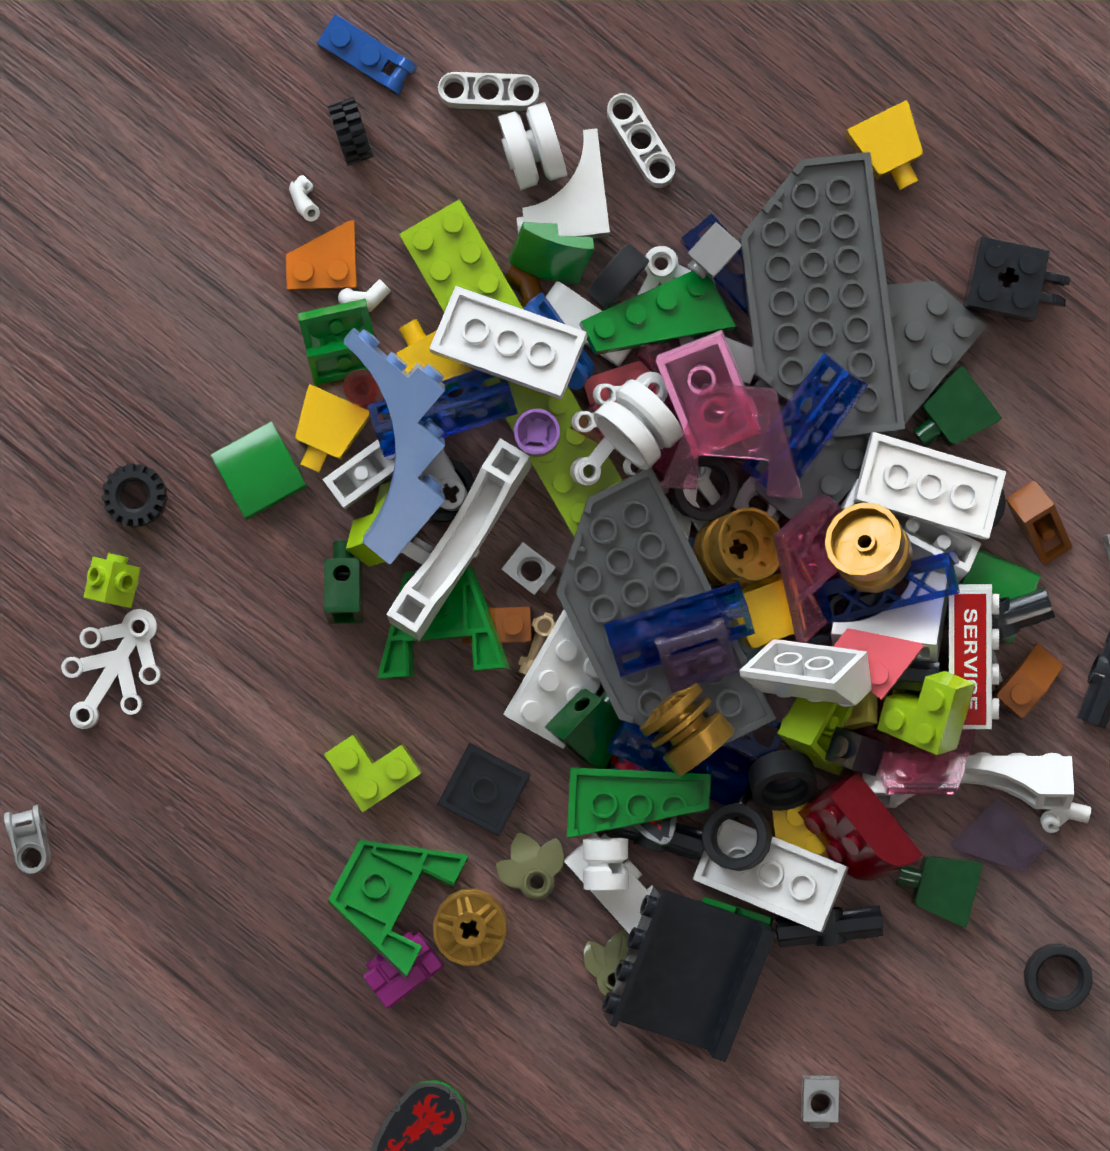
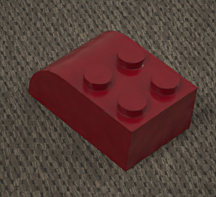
[798,772,922,881]

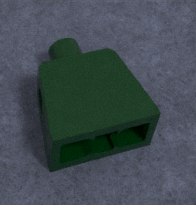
[913,366,1002,447]
[324,540,363,624]
[544,689,629,769]
[896,855,983,928]

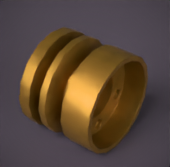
[693,508,785,590]
[640,683,735,777]
[433,888,507,966]

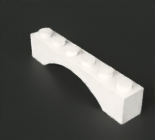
[386,438,532,641]
[859,752,1074,809]

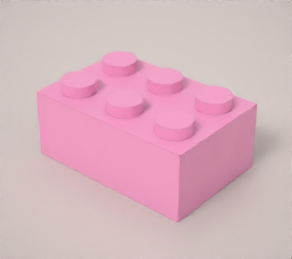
[655,330,761,458]

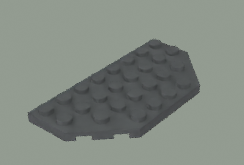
[739,152,905,438]
[748,281,987,537]
[556,467,776,747]

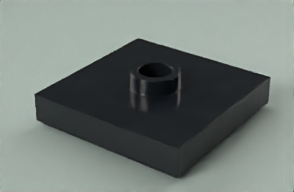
[437,742,531,837]

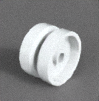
[498,102,567,190]
[593,379,683,470]

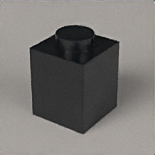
[825,726,887,777]

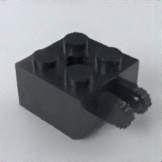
[963,236,1071,322]

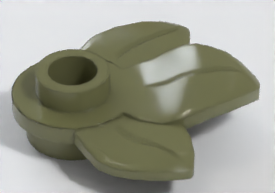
[496,833,564,900]
[583,930,629,996]

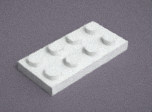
[430,286,588,400]
[853,432,1006,540]
[503,610,601,749]
[693,819,849,932]

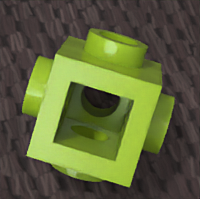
[83,553,141,608]

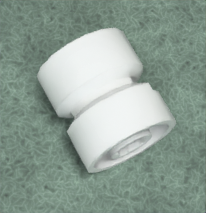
[583,838,629,890]

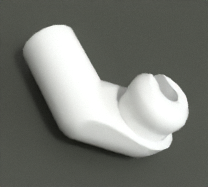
[289,175,320,222]
[338,279,391,312]
[1040,802,1091,833]

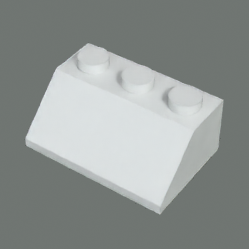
[740,639,872,707]

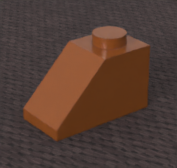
[1005,480,1073,566]
[462,607,532,644]
[992,643,1063,719]

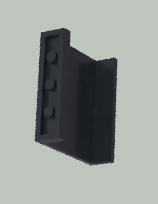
[602,886,776,1062]

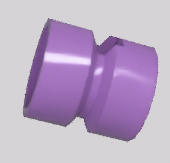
[514,409,560,457]

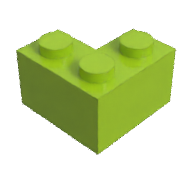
[877,671,975,755]
[777,697,854,776]
[324,734,422,813]

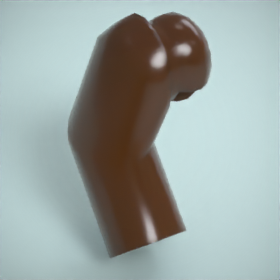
[505,265,543,308]

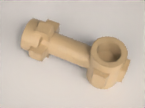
[518,612,556,674]

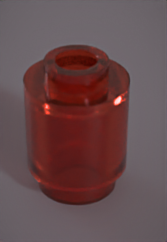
[343,369,380,406]

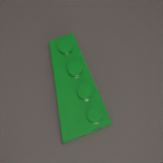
[579,271,736,355]
[567,768,711,838]

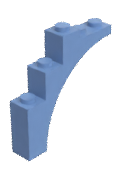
[344,328,445,564]

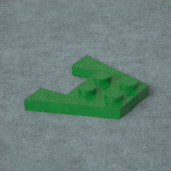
[377,566,510,680]
[328,840,469,979]

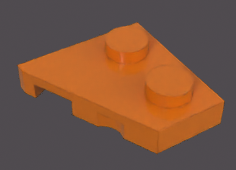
[286,220,357,291]

